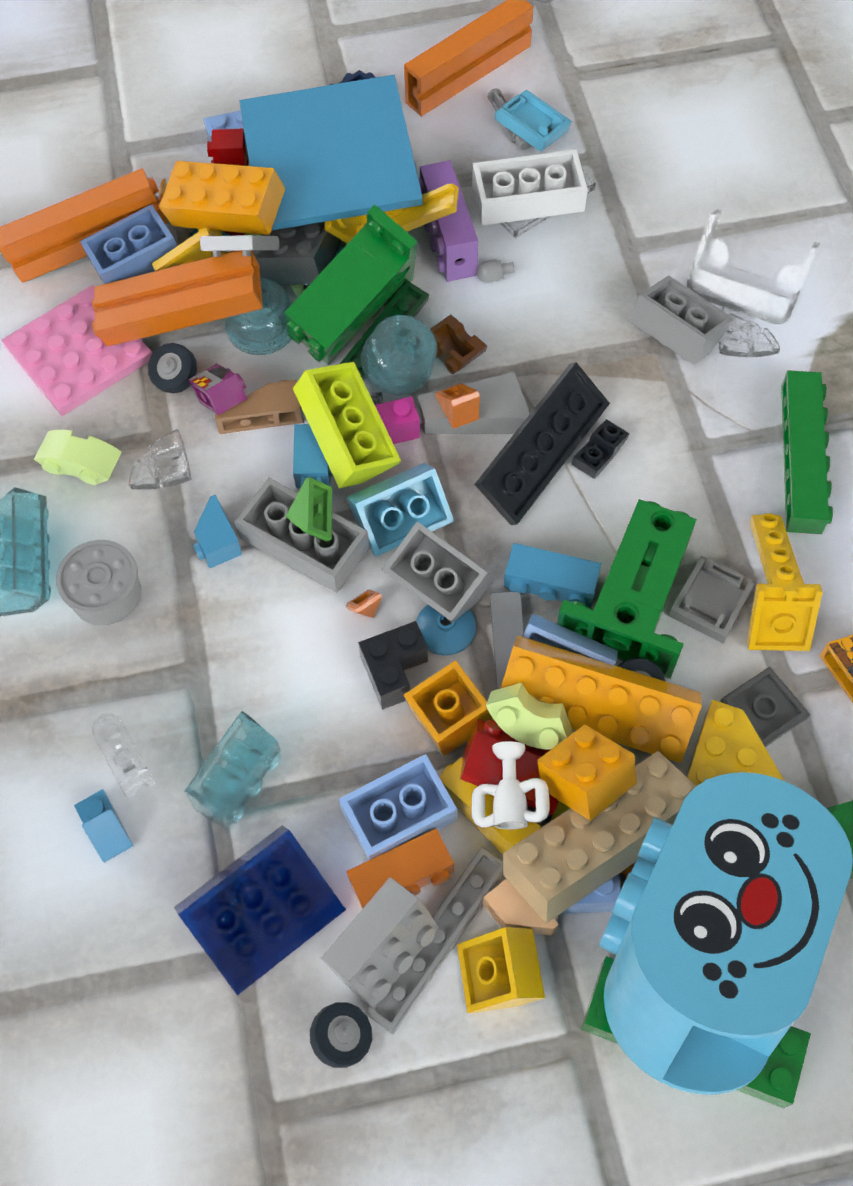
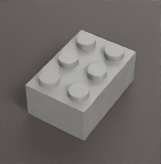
[321,877,440,1008]

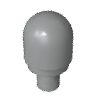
[477,259,515,283]

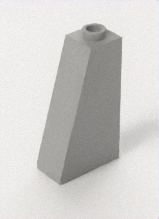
[416,372,530,434]

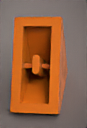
[435,383,480,429]

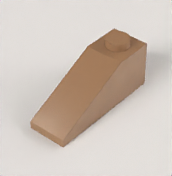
[215,379,303,434]

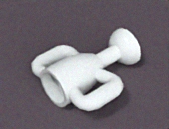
[472,741,550,830]

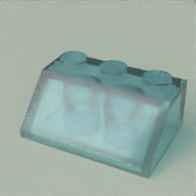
[184,711,281,830]

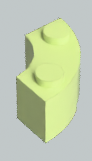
[34,430,122,485]
[486,683,573,750]

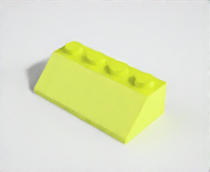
[293,362,401,489]

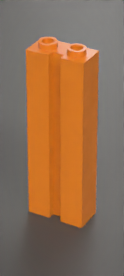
[404,0,533,117]
[0,168,168,283]
[92,250,263,347]

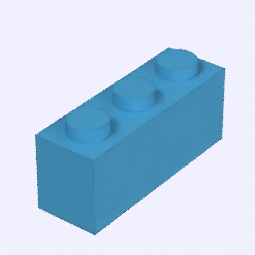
[504,543,602,608]

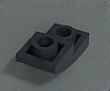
[571,419,630,479]

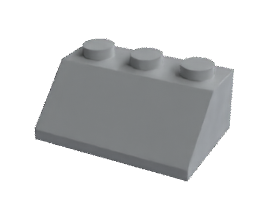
[629,275,734,365]
[381,521,495,623]

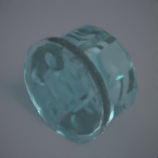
[225,278,292,355]
[361,315,437,395]

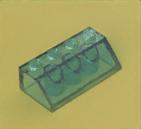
[0,487,51,617]

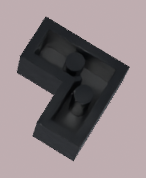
[358,621,428,710]

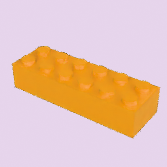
[500,635,702,763]

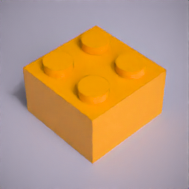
[403,660,494,757]
[537,724,637,821]

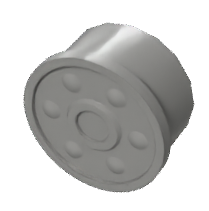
[56,540,142,625]

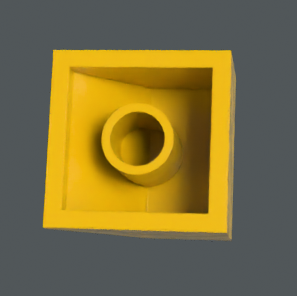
[457,927,545,1013]

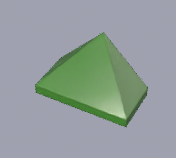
[286,477,332,542]

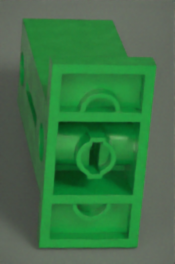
[284,204,418,365]
[557,499,697,679]

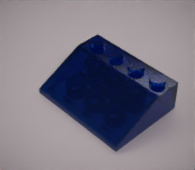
[174,825,346,996]

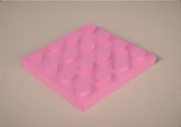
[1,285,153,416]

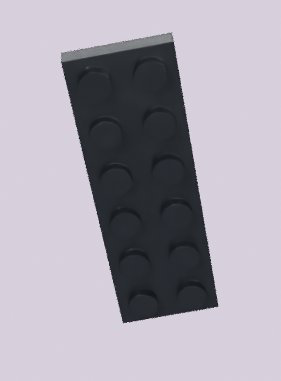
[474,362,610,525]

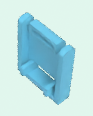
[495,90,572,152]

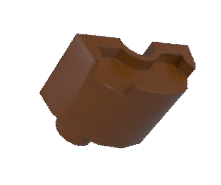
[426,314,487,374]

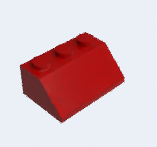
[460,719,558,815]

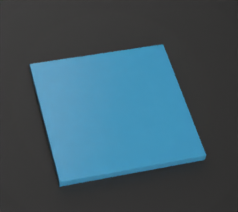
[239,74,423,231]

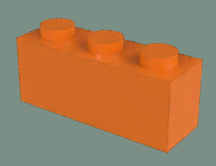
[346,828,454,909]

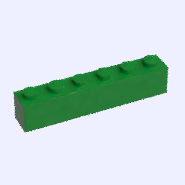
[781,370,833,534]

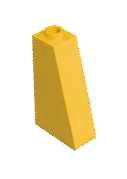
[439,757,542,855]

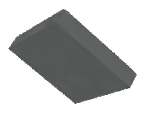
[720,666,810,748]

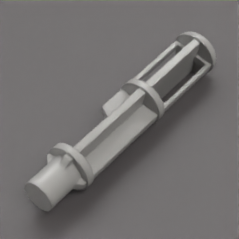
[487,88,529,150]

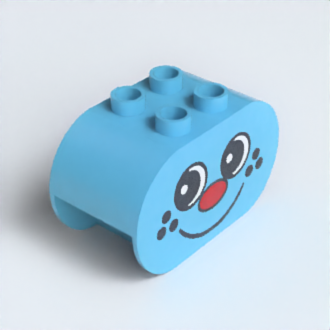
[599,772,853,1095]

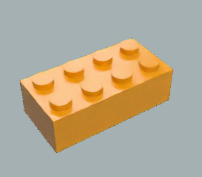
[159,161,285,235]

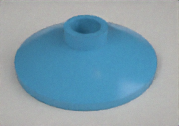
[416,605,476,656]

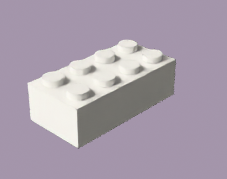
[472,149,588,226]

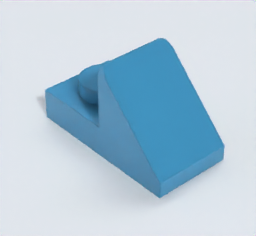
[74,789,133,863]

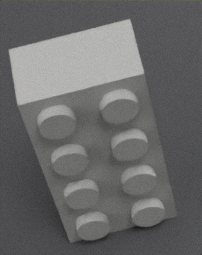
[235,477,370,593]

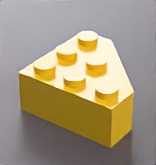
[686,699,785,786]

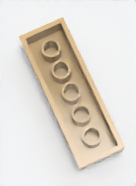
[503,751,697,923]

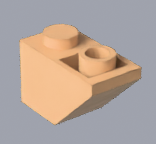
[483,879,559,936]

